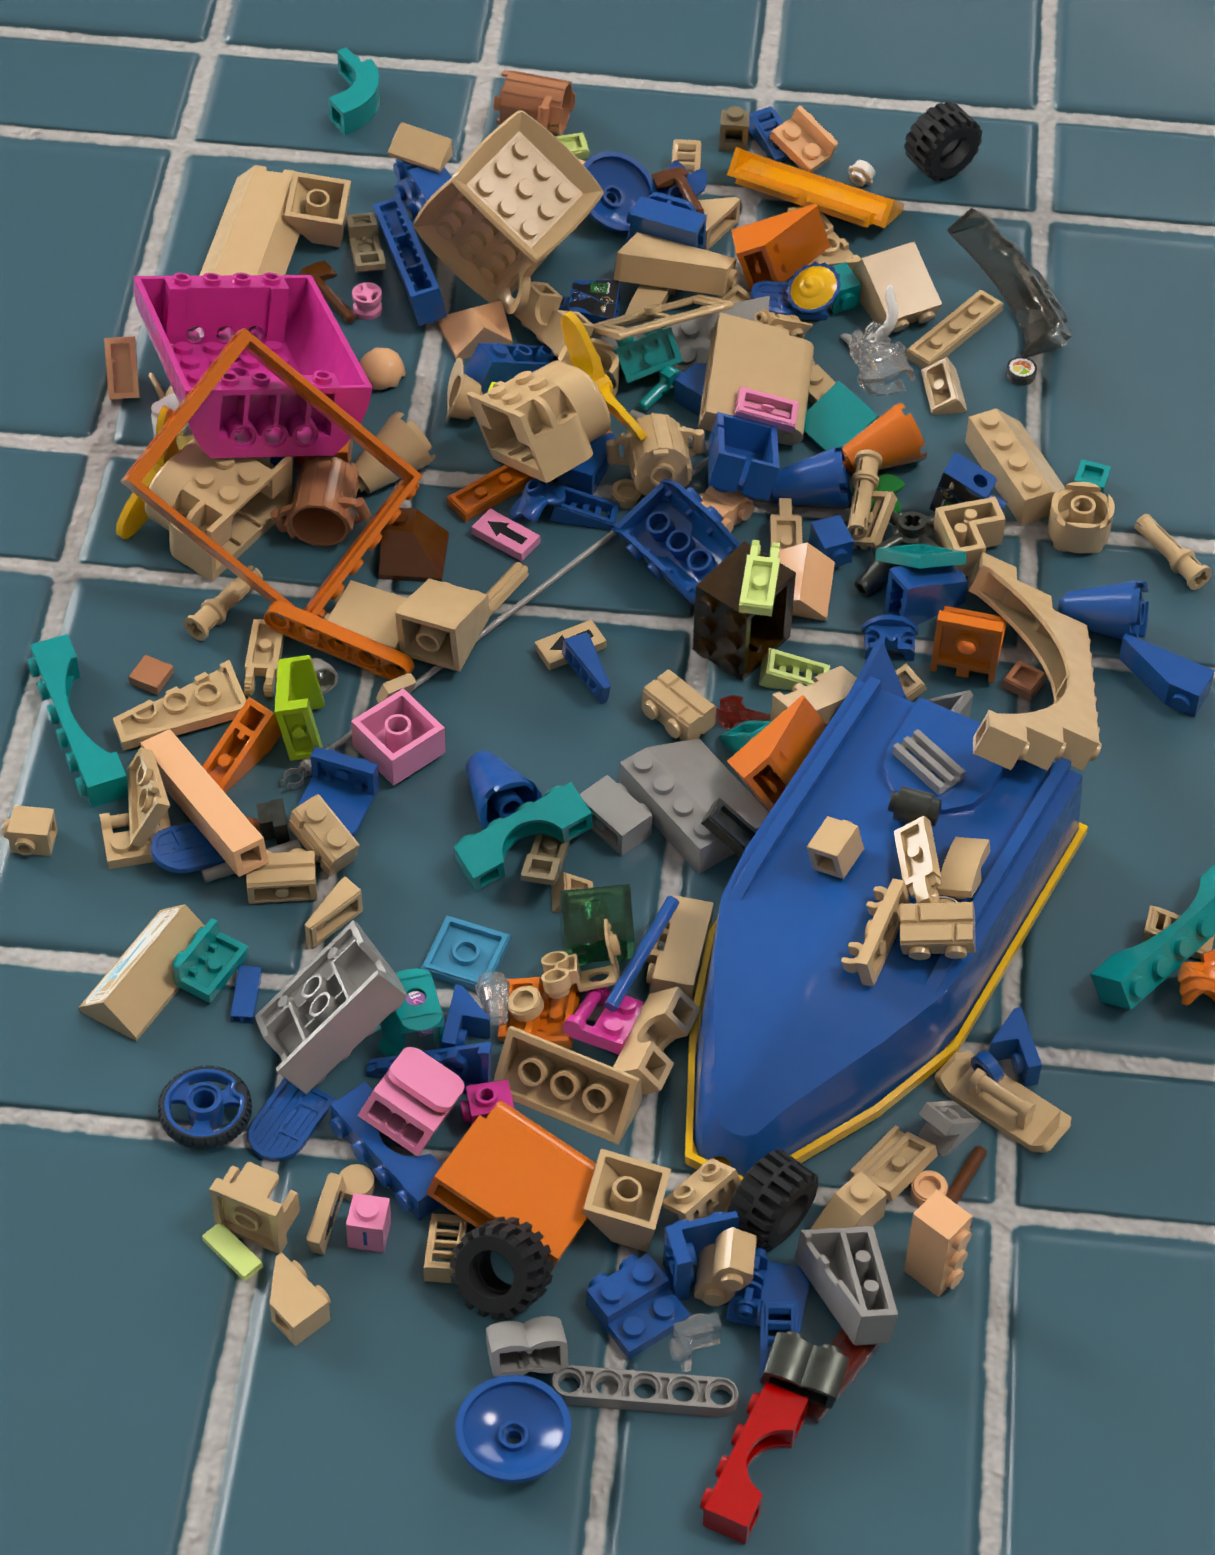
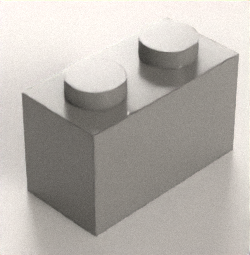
[580,775,652,856]

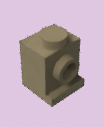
[719,106,750,152]

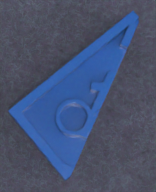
[366,1042,492,1094]

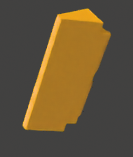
[727,147,905,228]

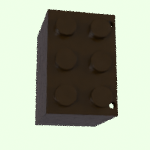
[692,541,796,681]

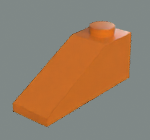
[202,697,281,793]

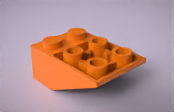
[731,203,831,292]
[727,695,827,812]

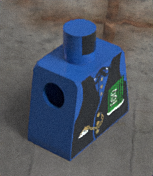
[559,279,621,324]
[929,452,1007,512]

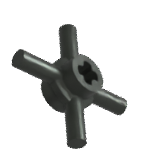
[872,510,940,556]

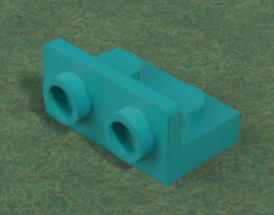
[613,326,683,383]

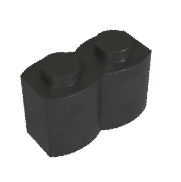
[760,1331,850,1409]

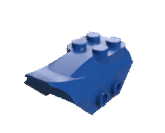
[611,478,741,605]

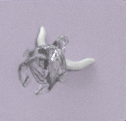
[840,285,915,396]

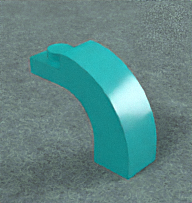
[328,47,380,135]

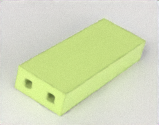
[202,1223,263,1282]

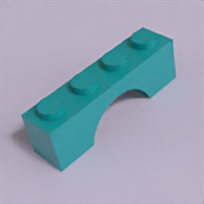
[453,782,593,892]

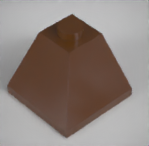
[379,507,449,582]

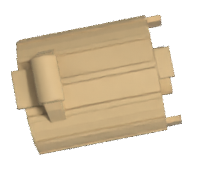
[606,413,706,496]

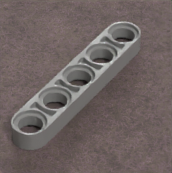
[552,1365,739,1417]

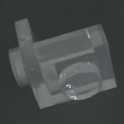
[668,1312,721,1373]

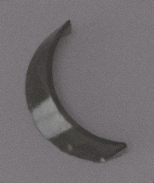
[947,208,1072,359]

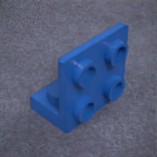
[663,1211,739,1301]

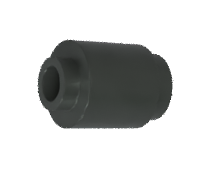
[888,786,942,827]

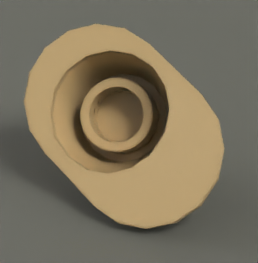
[445,358,483,422]

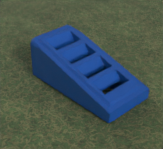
[748,106,790,162]
[549,484,619,530]
[562,632,611,704]
[759,1300,799,1382]

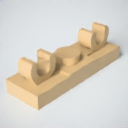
[841,879,911,987]

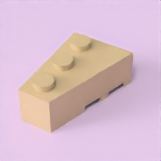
[770,665,857,725]

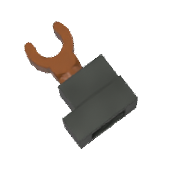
[245,798,290,845]

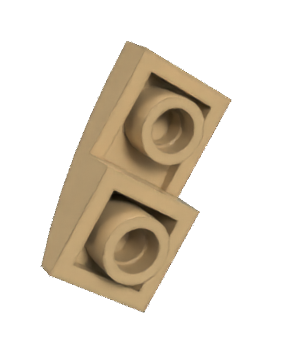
[937,837,990,899]

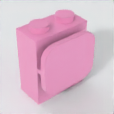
[357,1047,464,1156]

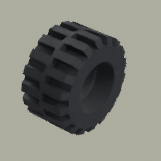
[904,102,982,181]
[727,1149,819,1251]
[450,1216,554,1320]

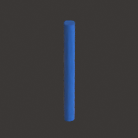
[604,896,679,1012]

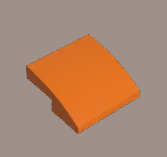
[497,977,581,1049]

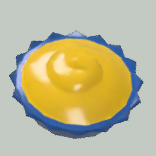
[786,262,841,314]

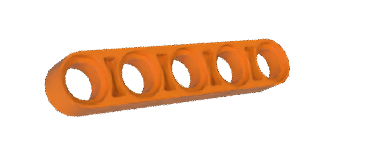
[264,601,415,680]

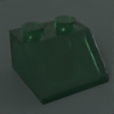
[560,884,635,965]

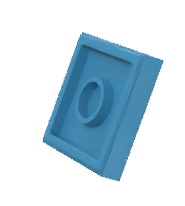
[421,915,511,995]

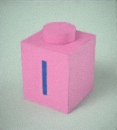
[346,1193,391,1253]

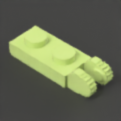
[739,540,780,616]

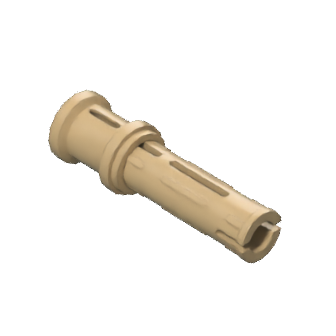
[847,450,883,538]
[1134,514,1212,590]
[184,565,263,641]

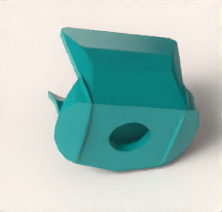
[375,968,445,1057]

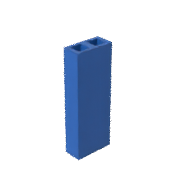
[230,966,262,1023]

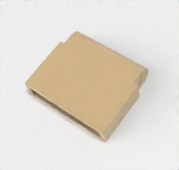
[698,312,814,445]

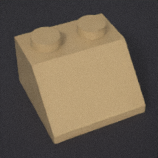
[284,171,351,248]
[582,1149,671,1252]

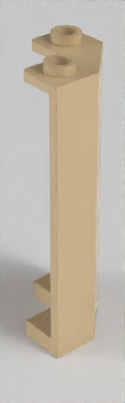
[199,165,300,276]

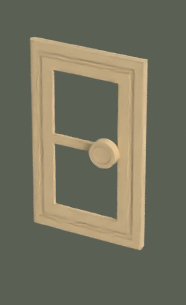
[593,294,734,340]

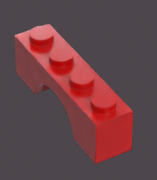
[699,1381,809,1544]

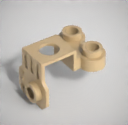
[541,919,621,999]

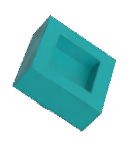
[1074,459,1111,493]

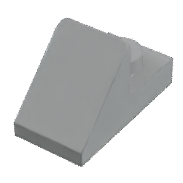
[919,1100,981,1156]

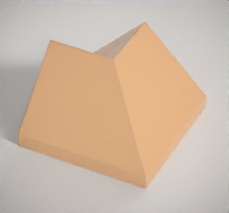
[436,300,513,360]

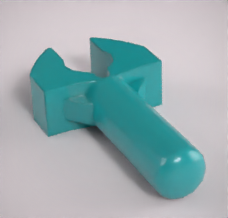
[638,366,682,411]

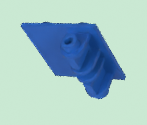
[726,1247,810,1334]

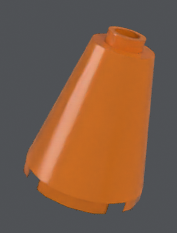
[842,403,927,475]

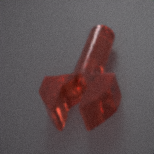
[716,695,771,729]

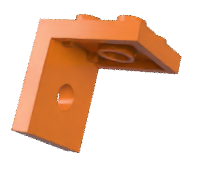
[930,606,1007,683]

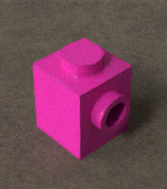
[460,1080,514,1127]

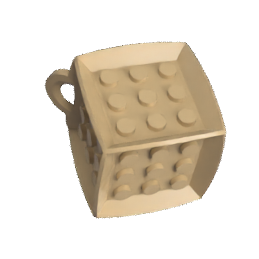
[413,110,604,315]

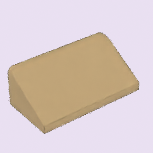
[387,123,453,173]
[921,357,967,415]

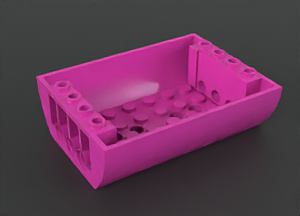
[133,272,373,458]

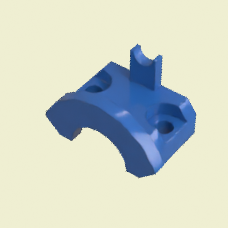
[861,614,918,661]

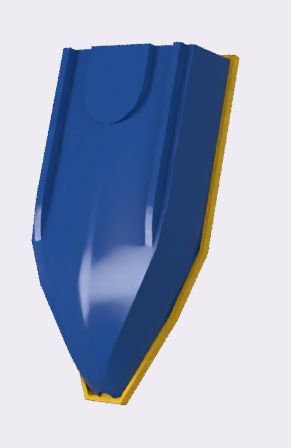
[685,676,1088,1181]

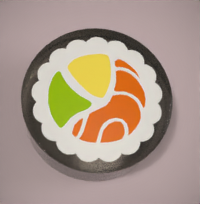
[1006,357,1037,385]

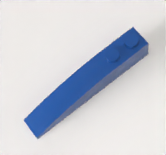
[373,196,447,326]

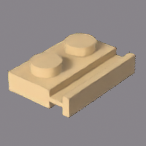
[850,1125,938,1201]

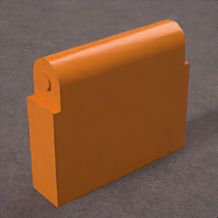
[426,1100,596,1274]

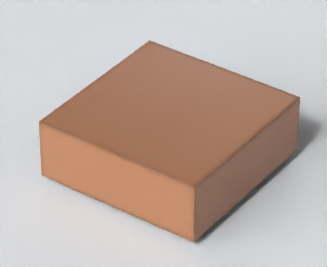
[129,655,174,695]
[1002,660,1047,701]

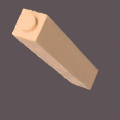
[140,729,269,877]

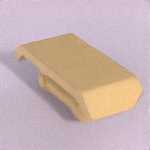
[934,1051,1072,1153]

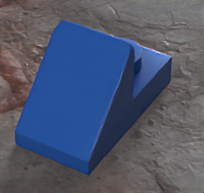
[441,984,491,1049]
[989,1007,1042,1087]

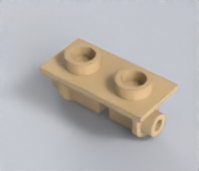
[754,309,813,339]

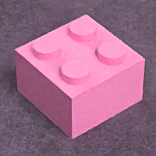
[351,688,446,786]

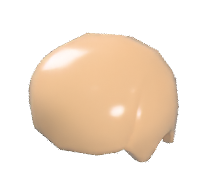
[360,347,406,390]

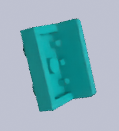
[172,918,250,1003]

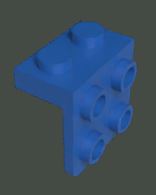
[297,746,379,837]

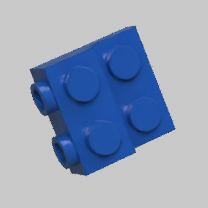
[586,1253,690,1359]

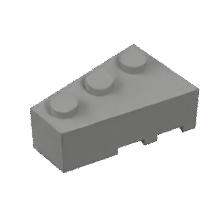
[794,1226,898,1345]

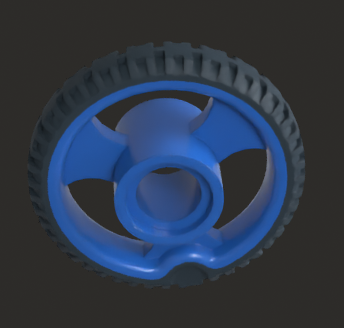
[158,1065,252,1150]

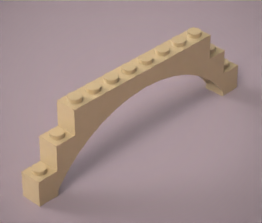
[968,552,1102,771]

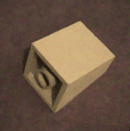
[853,242,942,332]
[395,578,490,672]

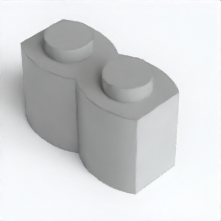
[486,1316,569,1377]

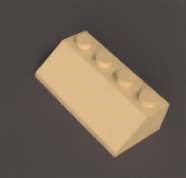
[965,409,1065,526]

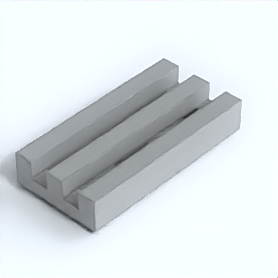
[892,729,965,795]

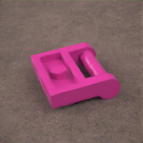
[563,980,645,1054]

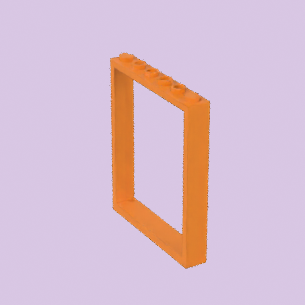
[120,328,423,627]

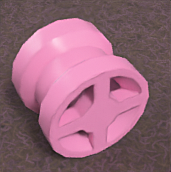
[352,282,382,320]

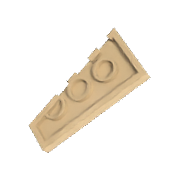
[113,660,246,751]

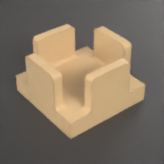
[210,1162,300,1254]

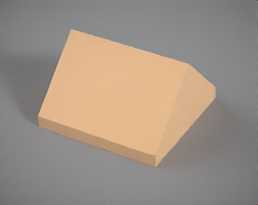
[779,543,835,621]

